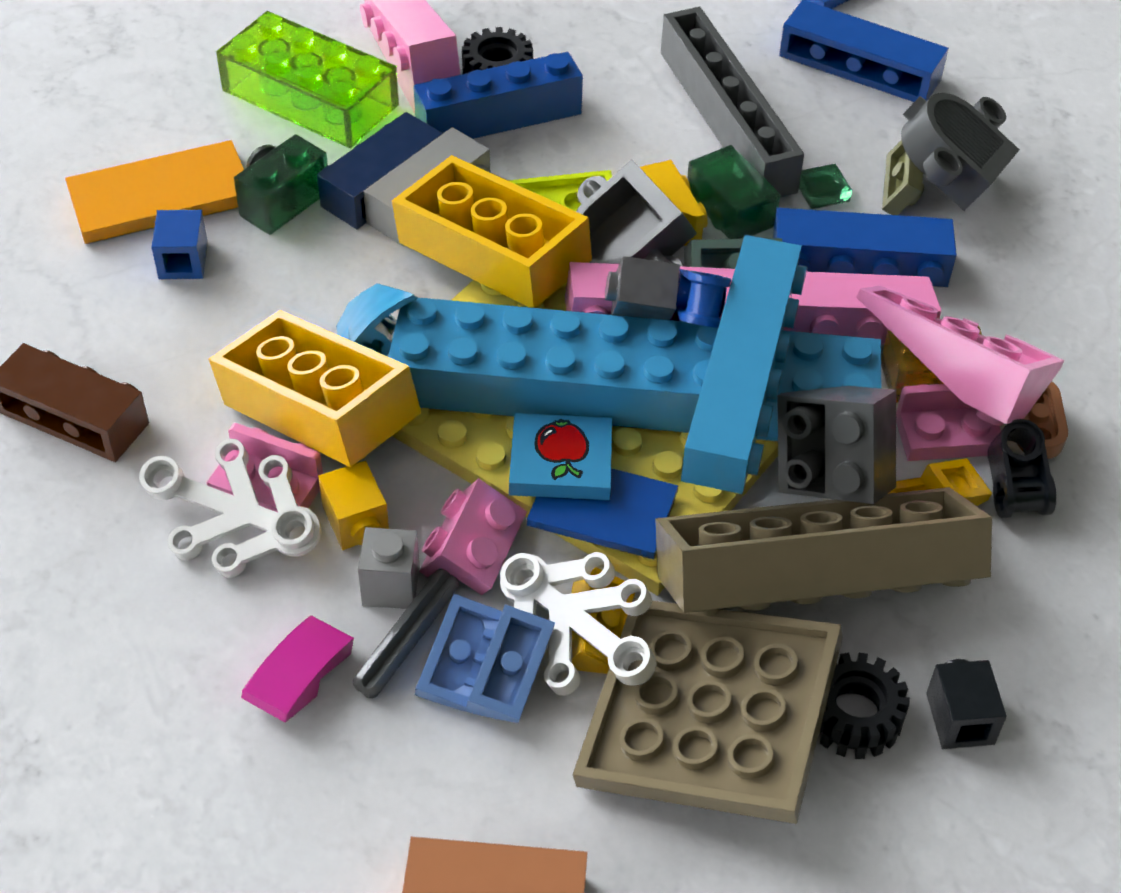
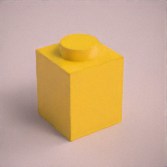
[318,460,389,550]

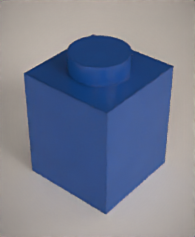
[151,210,208,279]

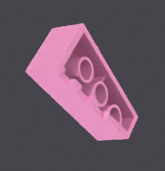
[360,0,460,114]

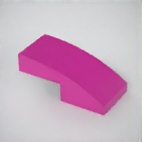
[241,615,354,723]

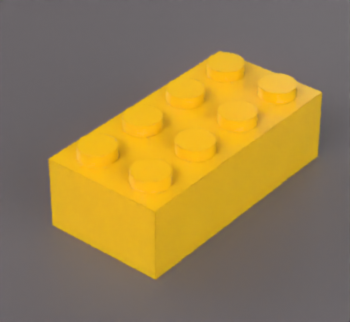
[392,155,592,308]
[208,310,421,468]

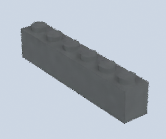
[661,6,804,202]

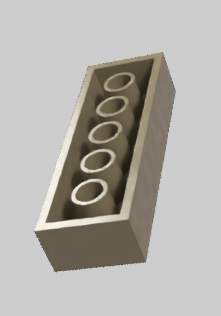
[655,487,992,616]

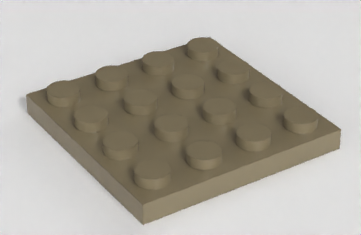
[572,598,843,824]

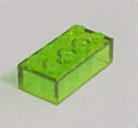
[216,11,399,149]

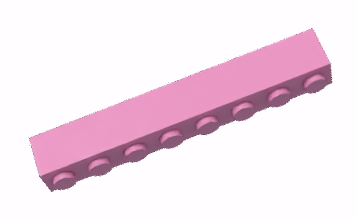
[565,262,942,346]

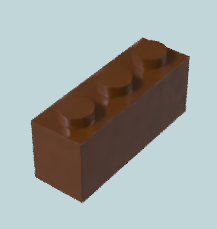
[0,343,149,463]

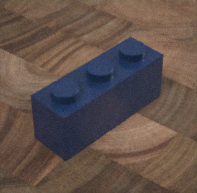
[317,112,443,230]

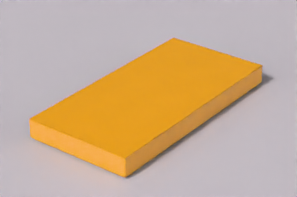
[65,140,255,244]

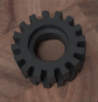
[462,27,533,74]
[819,652,910,759]

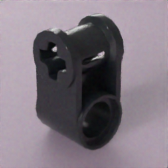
[987,419,1056,518]

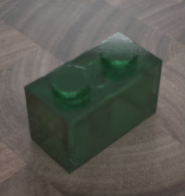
[233,134,328,235]
[687,145,781,239]

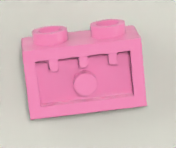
[896,384,1001,461]
[206,423,323,512]

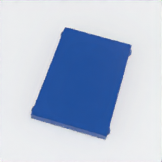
[527,468,678,559]

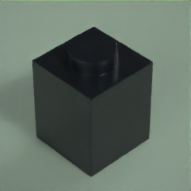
[926,659,1007,749]

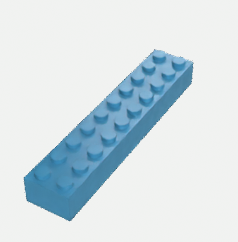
[388,298,882,441]

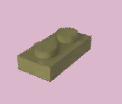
[882,140,924,215]

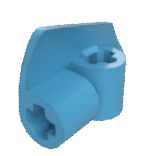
[336,283,418,357]

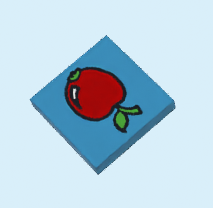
[509,413,612,500]

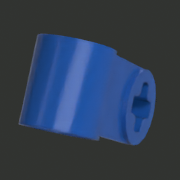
[674,269,731,328]

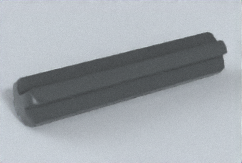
[353,569,459,698]

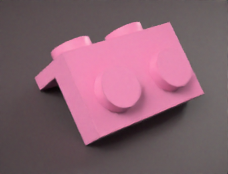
[419,478,527,595]

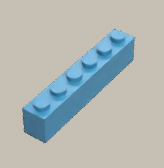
[681,235,807,494]

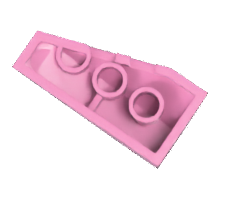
[856,286,1064,426]

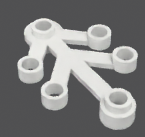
[139,439,322,578]
[500,552,656,696]

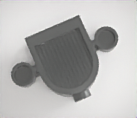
[901,93,1020,211]
[576,160,697,267]

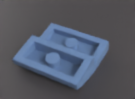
[415,594,555,723]

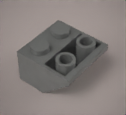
[777,386,896,504]

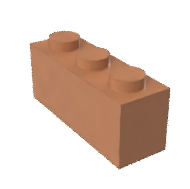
[402,836,588,893]

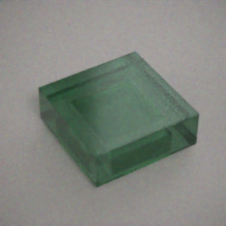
[799,163,852,209]

